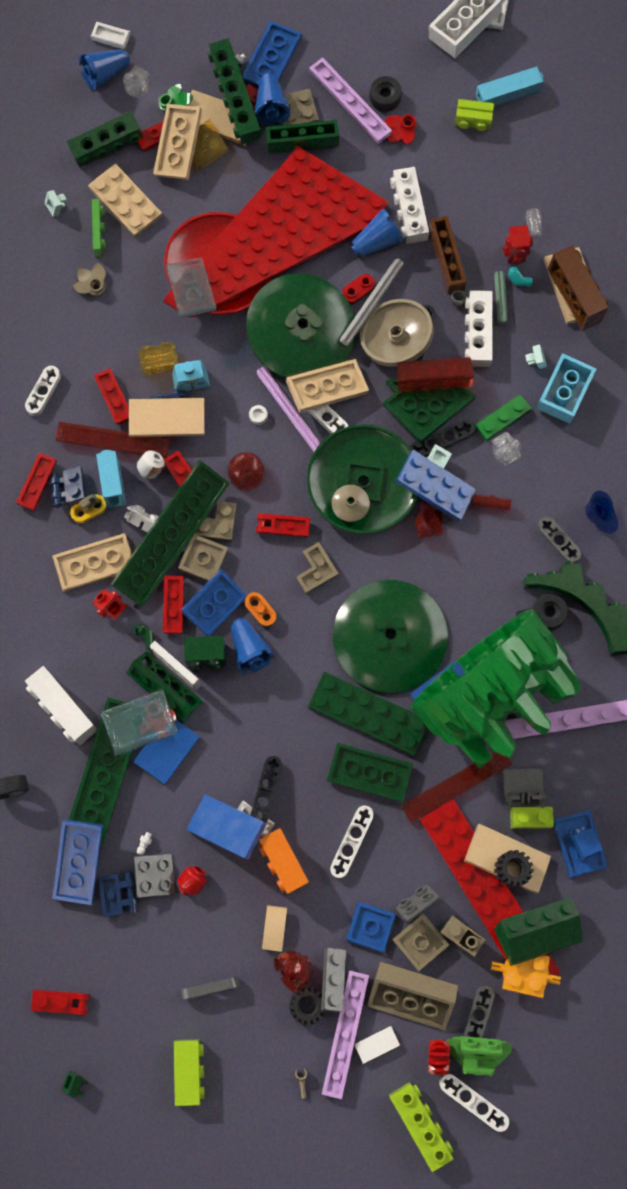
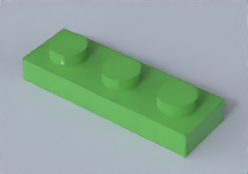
[92,199,106,257]

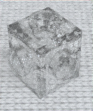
[123,65,152,99]
[491,432,521,466]

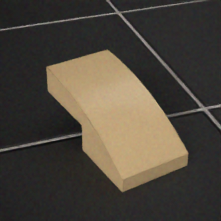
[262,905,287,952]

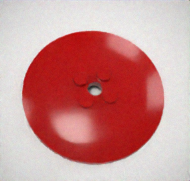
[164,212,272,315]

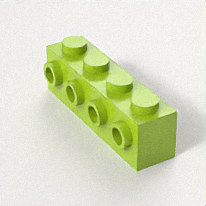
[389,1082,454,1172]

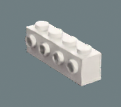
[390,167,429,244]

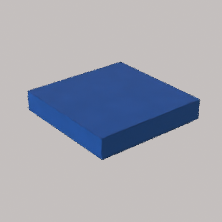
[346,901,396,953]

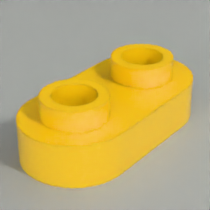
[70,495,107,523]

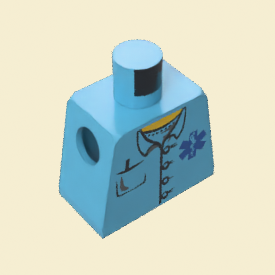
[172,360,210,391]

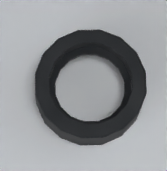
[0,775,29,800]

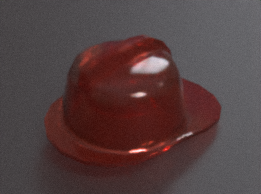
[414,500,442,538]

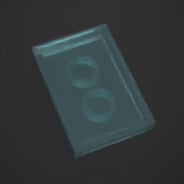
[166,257,216,318]

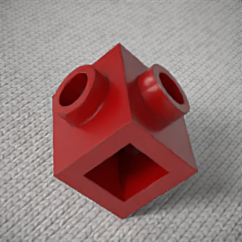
[92,589,127,621]

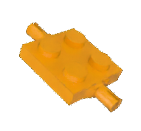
[491,956,561,998]

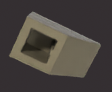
[439,916,486,957]

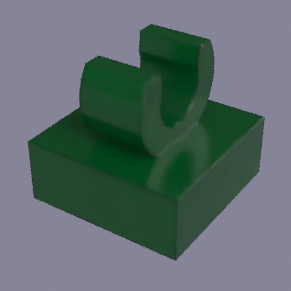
[61,1070,89,1097]

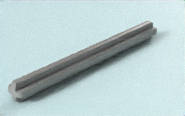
[340,258,404,346]

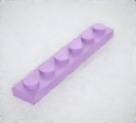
[309,57,392,144]
[322,971,369,1099]

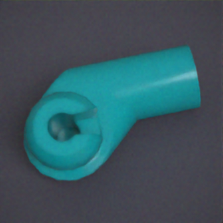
[508,267,533,287]

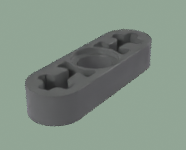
[537,517,581,563]
[181,976,240,1000]
[464,985,495,1038]

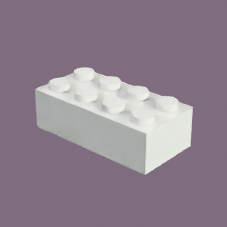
[429,0,503,58]
[25,666,97,745]

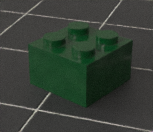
[184,636,226,670]

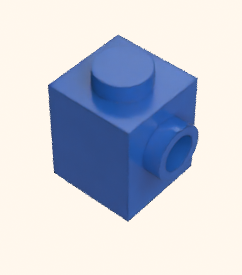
[571,826,603,859]

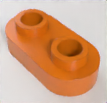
[245,592,276,627]

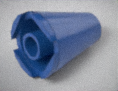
[78,49,130,90]
[255,73,290,126]
[351,209,403,257]
[231,618,275,674]

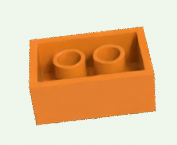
[258,828,309,895]

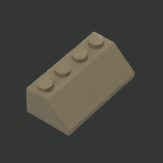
[367,962,458,1031]

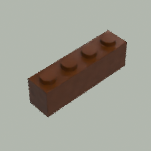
[428,216,467,295]

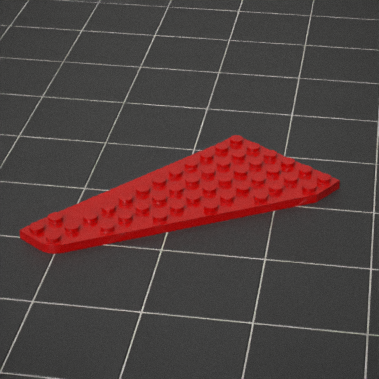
[163,145,388,317]

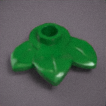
[159,84,193,112]

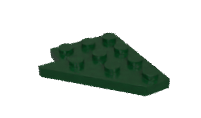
[383,379,476,443]

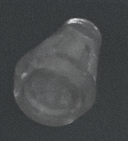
[524,208,542,237]

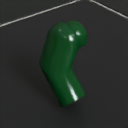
[133,625,154,650]

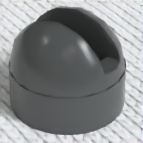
[451,290,466,307]

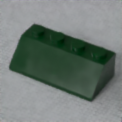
[494,897,583,966]

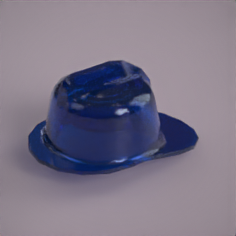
[585,490,618,534]

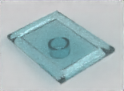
[101,689,178,756]

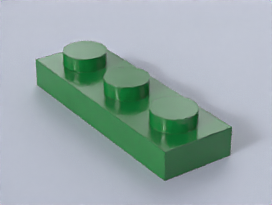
[475,394,531,441]

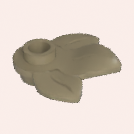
[73,263,106,296]

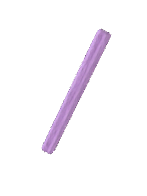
[257,367,320,452]

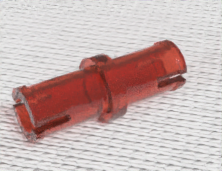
[472,494,512,511]

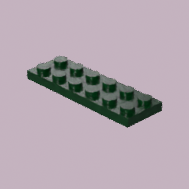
[308,672,427,756]

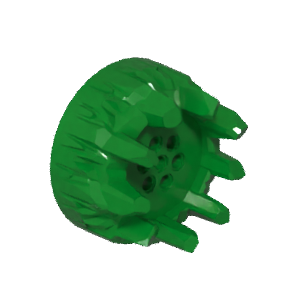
[410,609,581,768]

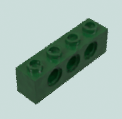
[67,111,144,167]

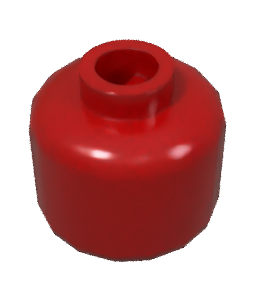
[177,865,207,896]

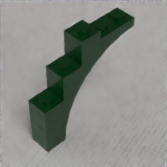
[522,562,627,655]

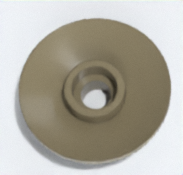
[332,485,370,522]

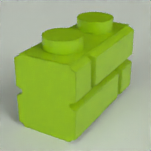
[455,99,494,131]
[510,807,554,829]

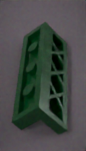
[126,651,203,724]

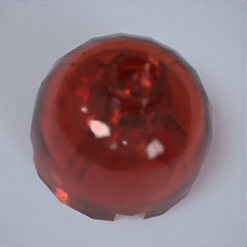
[227,452,265,491]
[273,951,311,993]

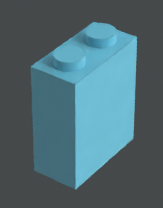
[96,450,126,508]

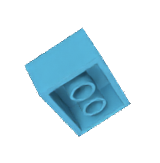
[536,353,596,424]

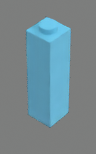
[475,67,544,106]

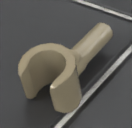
[295,1068,307,1099]

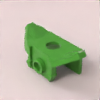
[446,1036,512,1077]

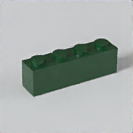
[266,120,339,154]

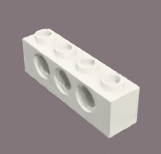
[465,291,492,367]

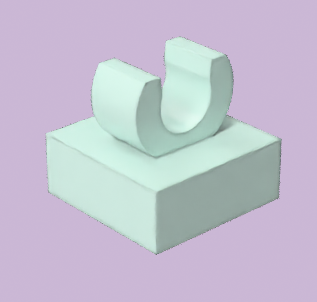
[45,190,67,217]
[525,345,547,369]
[428,444,451,469]

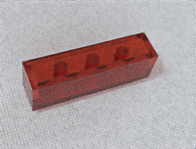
[396,357,474,392]

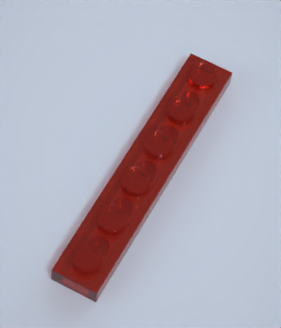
[55,421,170,459]
[401,752,512,823]

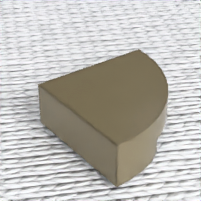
[79,494,99,512]

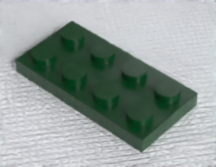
[327,743,413,803]

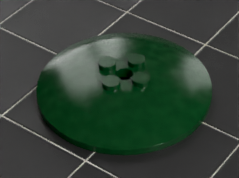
[246,273,356,379]
[307,424,418,535]
[333,580,448,694]

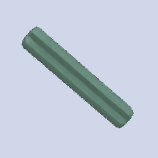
[494,271,508,324]

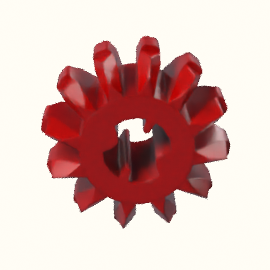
[429,1039,450,1076]

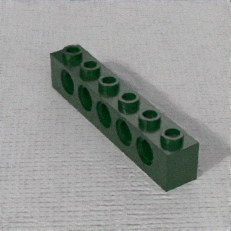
[207,38,262,145]

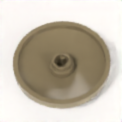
[360,299,434,367]

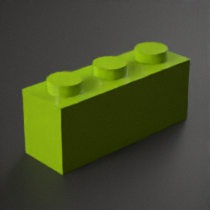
[174,1039,205,1106]

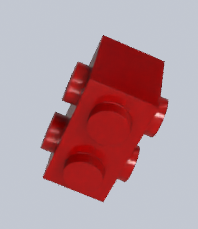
[503,225,533,264]

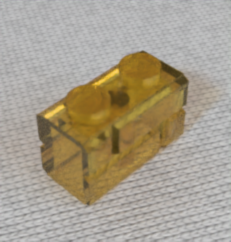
[138,342,179,376]

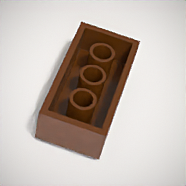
[548,245,609,331]

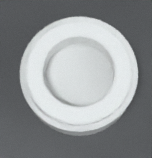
[249,405,268,425]

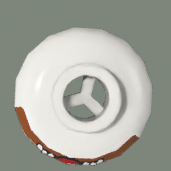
[137,451,165,479]

